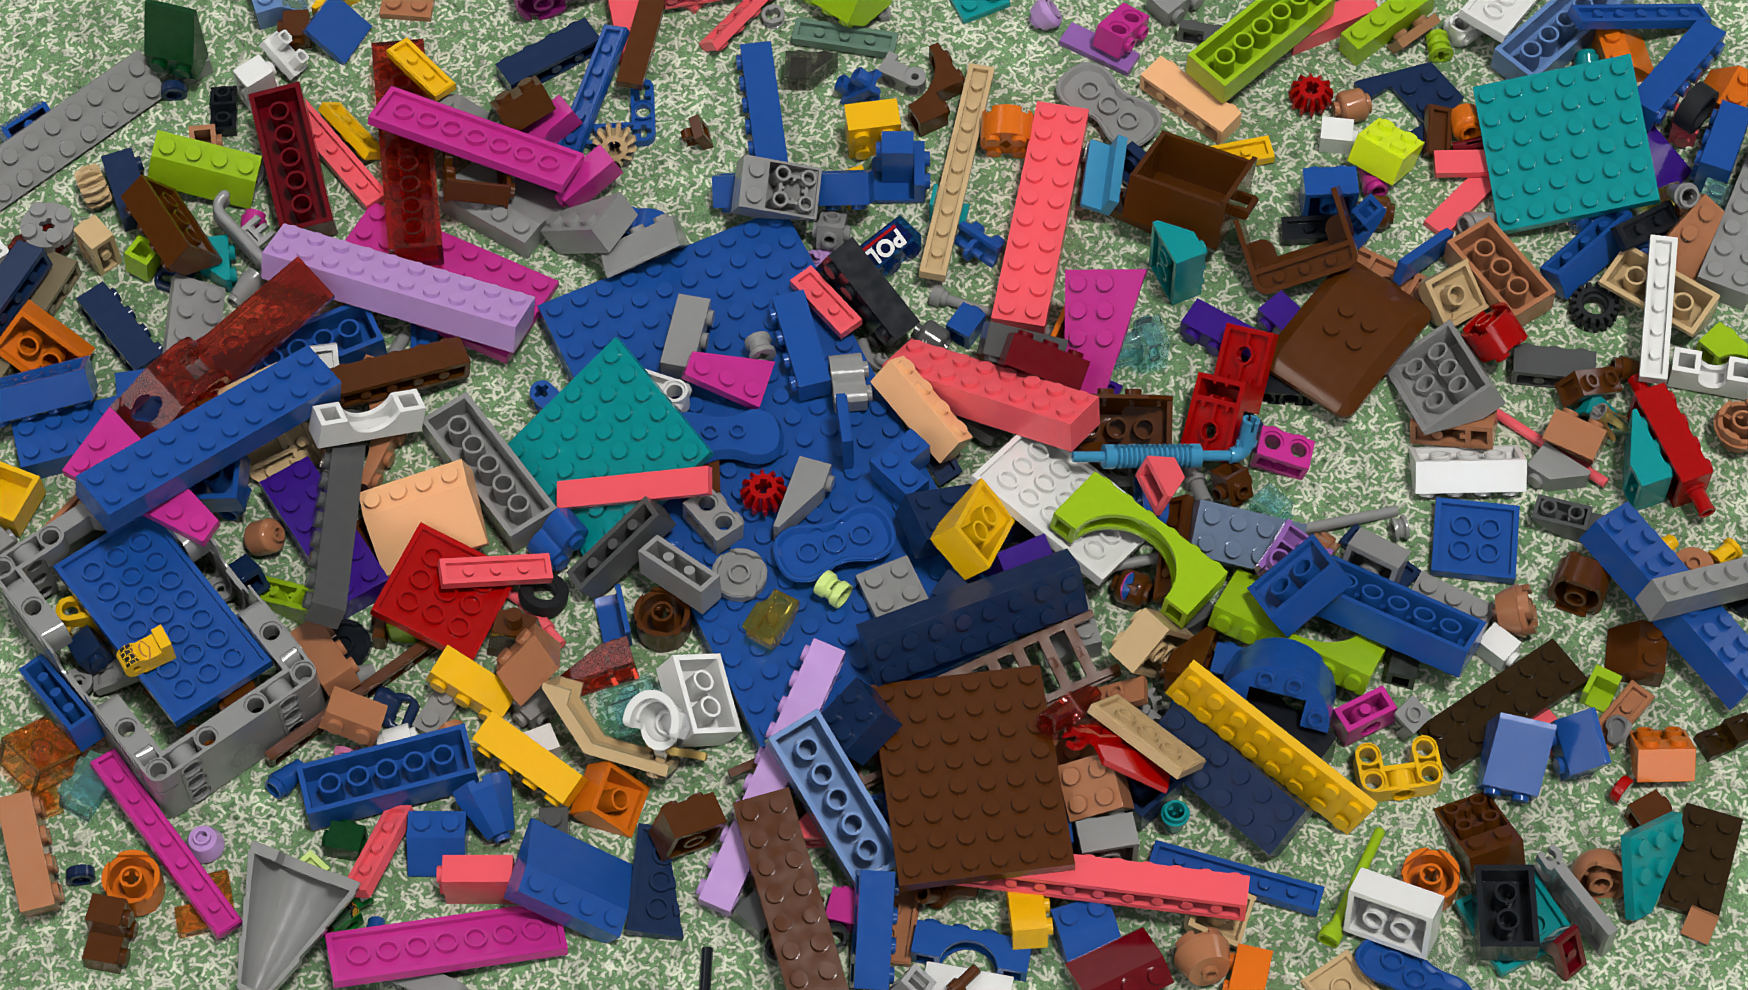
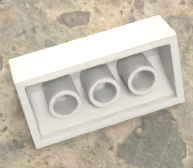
[1409,445,1527,497]

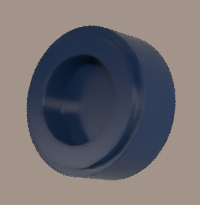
[161,80,187,101]
[66,864,96,886]

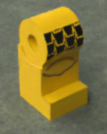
[116,625,176,677]

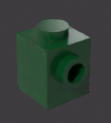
[322,819,368,861]

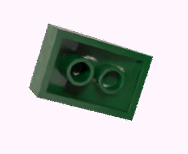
[144,0,208,80]

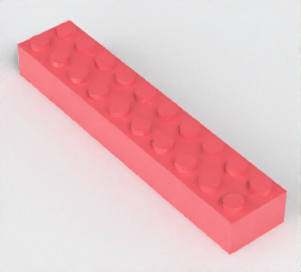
[991,101,1089,334]

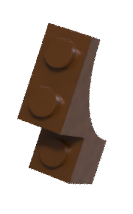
[908,42,965,137]

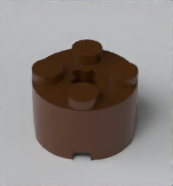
[1547,551,1611,617]
[634,586,692,652]

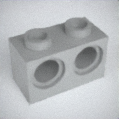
[683,489,744,555]

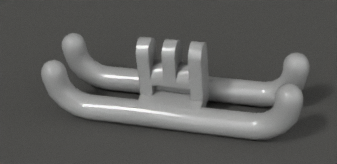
[213,190,275,271]

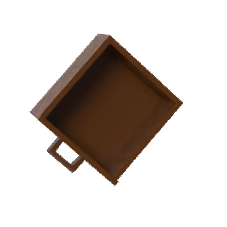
[1121,130,1259,250]

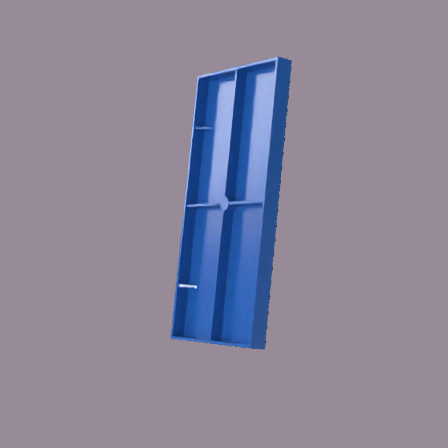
[537,218,1019,751]

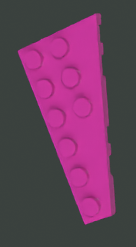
[1065,269,1148,394]
[62,406,220,547]

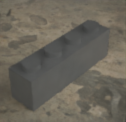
[566,496,676,599]

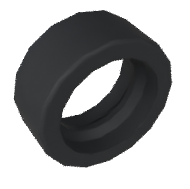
[1673,81,1719,134]

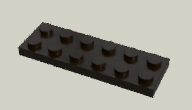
[1417,638,1588,774]

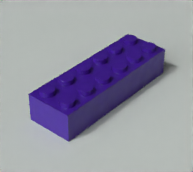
[259,456,389,619]

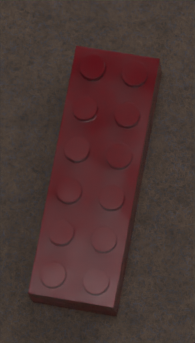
[248,81,338,236]

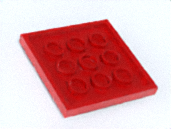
[370,522,514,661]

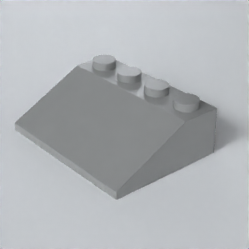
[438,162,569,259]
[1388,320,1506,435]

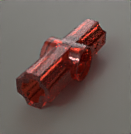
[1036,684,1102,737]

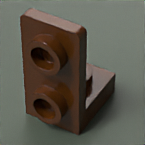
[1554,366,1623,408]

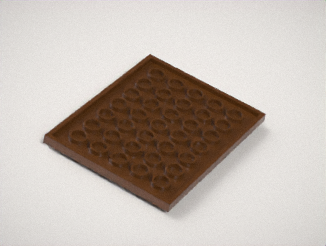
[869,665,1075,891]

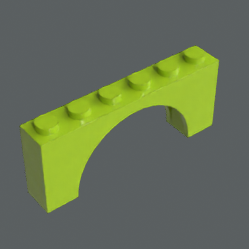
[1050,471,1228,629]
[1208,568,1389,696]

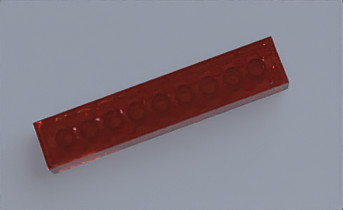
[371,39,444,266]

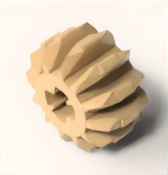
[592,122,637,167]
[74,163,112,210]

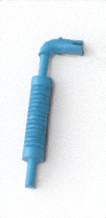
[1071,415,1260,469]

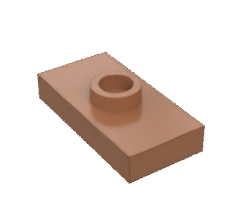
[1091,675,1148,707]

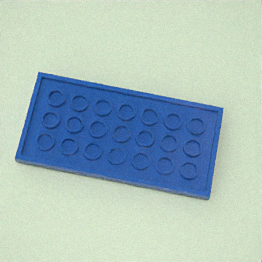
[53,515,273,728]

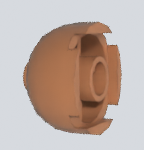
[1570,848,1624,904]

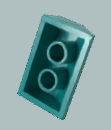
[1149,220,1208,306]

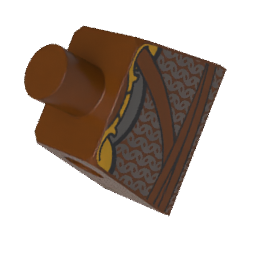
[487,607,541,657]

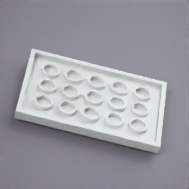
[969,435,1146,586]

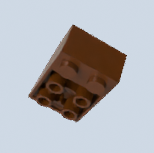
[1433,791,1526,882]

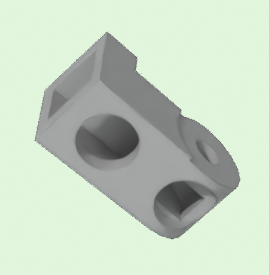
[877,51,926,96]

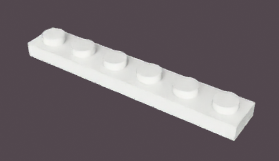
[1638,235,1678,384]

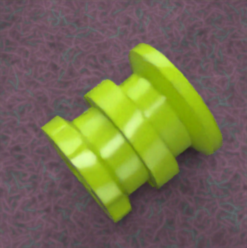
[1425,29,1454,63]

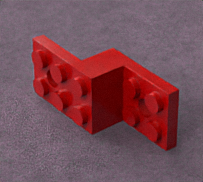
[1180,323,1279,463]

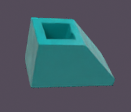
[200,234,238,293]

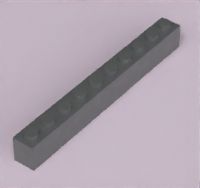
[302,408,366,630]

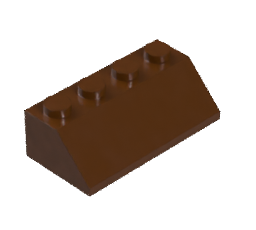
[121,174,223,276]

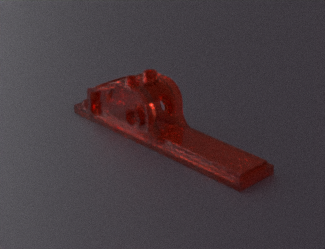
[110,256,335,439]

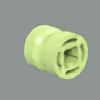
[813,570,853,609]

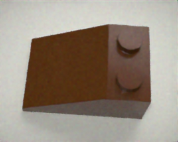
[490,75,556,131]

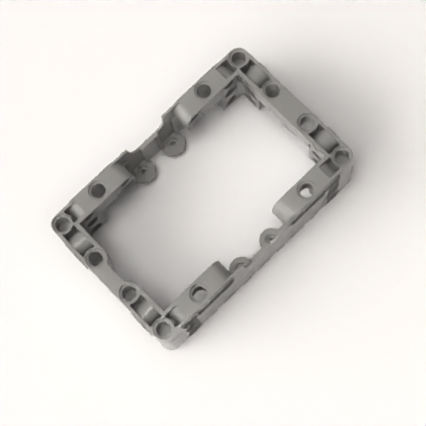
[0,502,326,818]

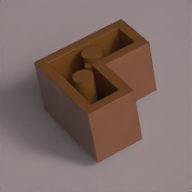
[82,893,139,974]

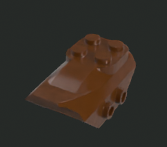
[1073,388,1173,466]

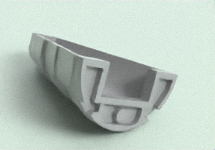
[237,840,361,990]

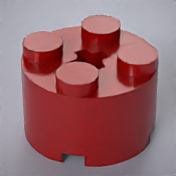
[1461,302,1528,363]

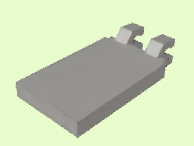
[1534,844,1618,957]

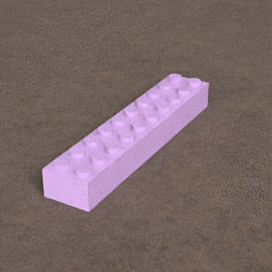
[261,223,535,353]

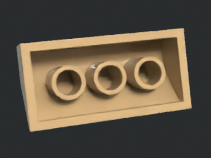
[1598,247,1721,337]

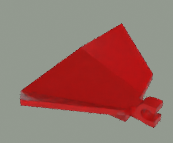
[1062,718,1170,794]

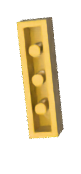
[472,711,588,808]

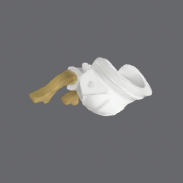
[622,690,708,761]

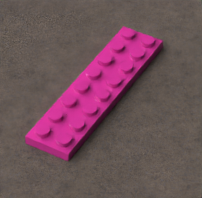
[368,86,584,193]
[325,906,568,988]

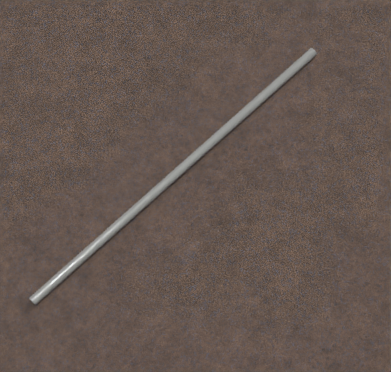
[1081,505,1399,578]

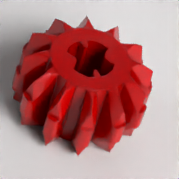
[1288,72,1334,118]
[740,469,787,518]

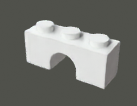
[1667,347,1748,400]

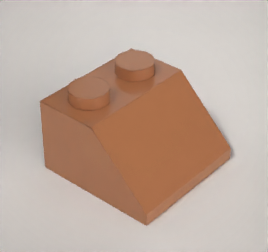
[496,623,561,706]

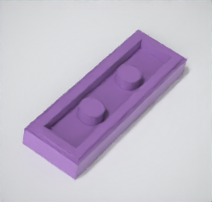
[1059,22,1140,77]

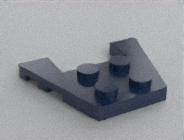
[1354,62,1464,155]

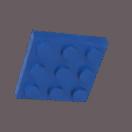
[1430,497,1520,584]

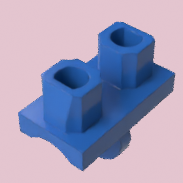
[834,67,882,105]
[954,221,1005,268]

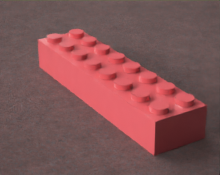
[882,339,1100,452]

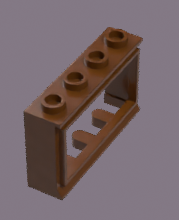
[442,151,515,209]

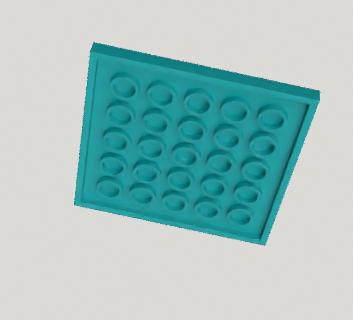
[1473,53,1661,235]
[508,337,714,555]

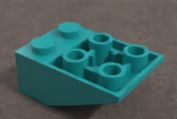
[1622,408,1673,511]

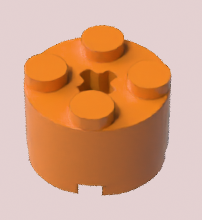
[980,104,1034,158]
[1399,847,1460,912]
[101,850,166,917]

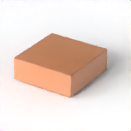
[1680,905,1720,945]

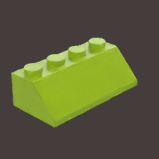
[147,130,263,209]

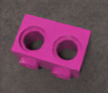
[1092,2,1150,59]
[1249,425,1315,480]

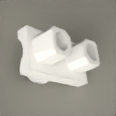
[259,30,309,81]

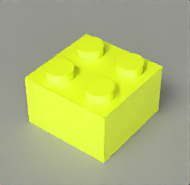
[1347,117,1425,186]

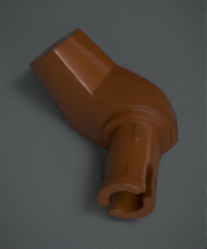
[914,885,979,909]

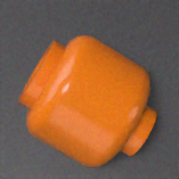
[1451,103,1481,141]

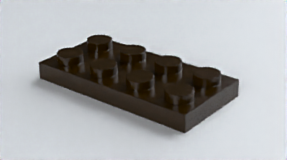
[1659,803,1743,916]

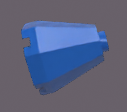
[452,770,516,845]

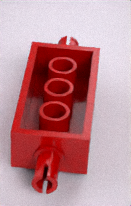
[1626,373,1716,518]

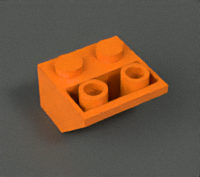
[1628,726,1696,782]

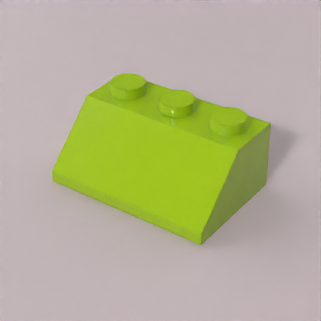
[803,0,892,28]

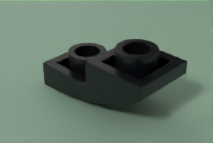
[209,86,238,137]

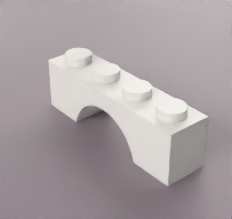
[308,389,426,449]

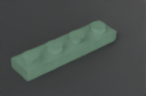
[791,17,898,58]

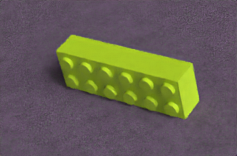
[1186,0,1336,104]

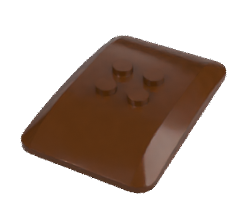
[1269,261,1431,419]

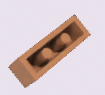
[290,621,361,696]

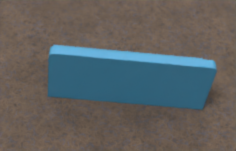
[1080,135,1128,216]

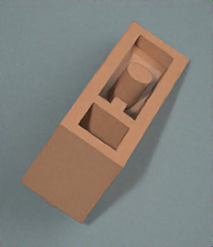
[1410,410,1497,450]

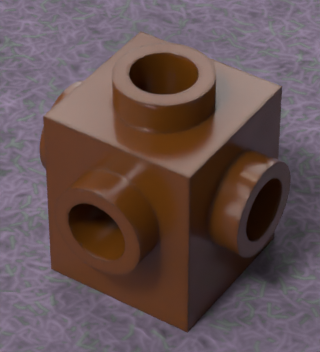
[1210,461,1254,507]

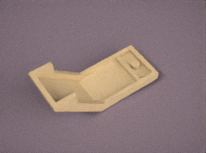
[542,675,681,779]

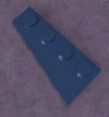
[625,823,684,941]

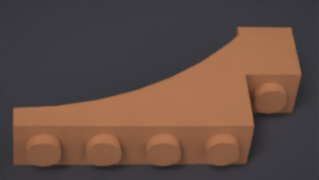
[360,354,407,492]

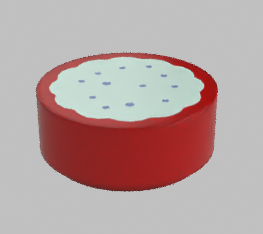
[1609,775,1635,804]

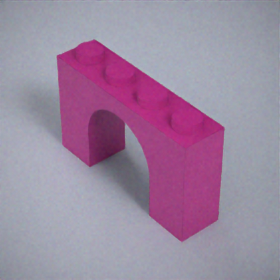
[520,94,624,208]

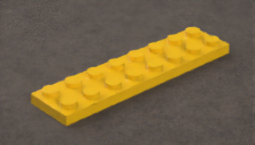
[1165,659,1378,835]

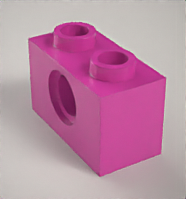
[1331,685,1397,747]

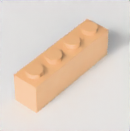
[1140,55,1242,144]
[870,356,973,464]

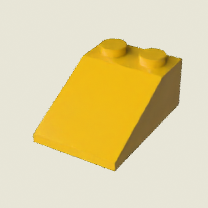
[930,478,1015,580]

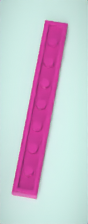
[90,748,243,940]

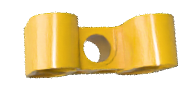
[1353,735,1443,802]

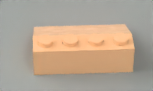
[359,459,489,577]

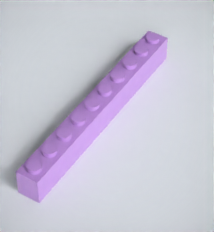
[696,638,846,917]

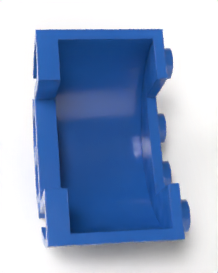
[1222,637,1336,733]

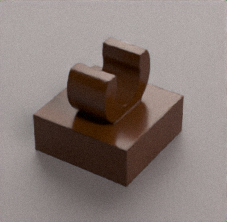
[680,114,714,150]

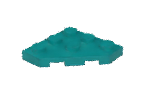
[1620,811,1684,921]

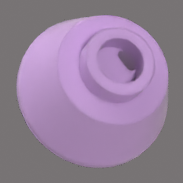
[1029,0,1062,31]
[185,826,225,864]

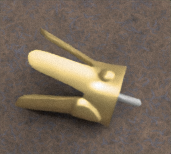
[1590,403,1628,442]

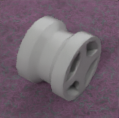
[744,331,776,361]

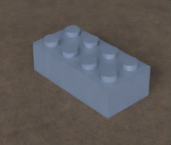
[1188,499,1307,575]

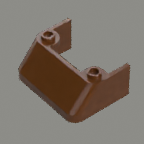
[1233,185,1358,294]

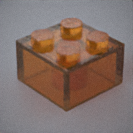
[0,716,83,795]

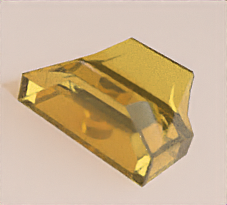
[742,589,800,650]

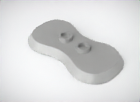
[1056,62,1162,146]

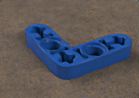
[585,78,656,150]

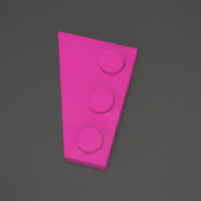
[681,351,775,409]

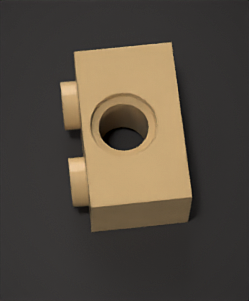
[73,214,122,277]

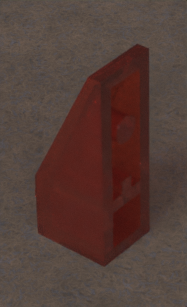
[560,636,640,697]

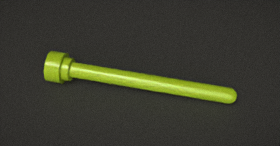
[1317,827,1385,948]

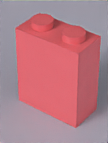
[436,855,515,904]

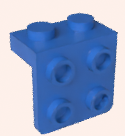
[872,141,930,203]

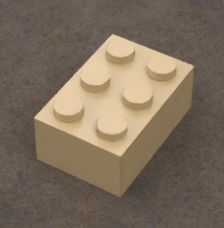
[1109,608,1194,679]

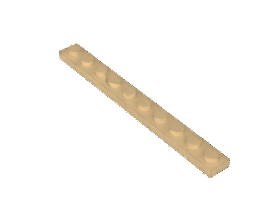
[919,63,995,282]

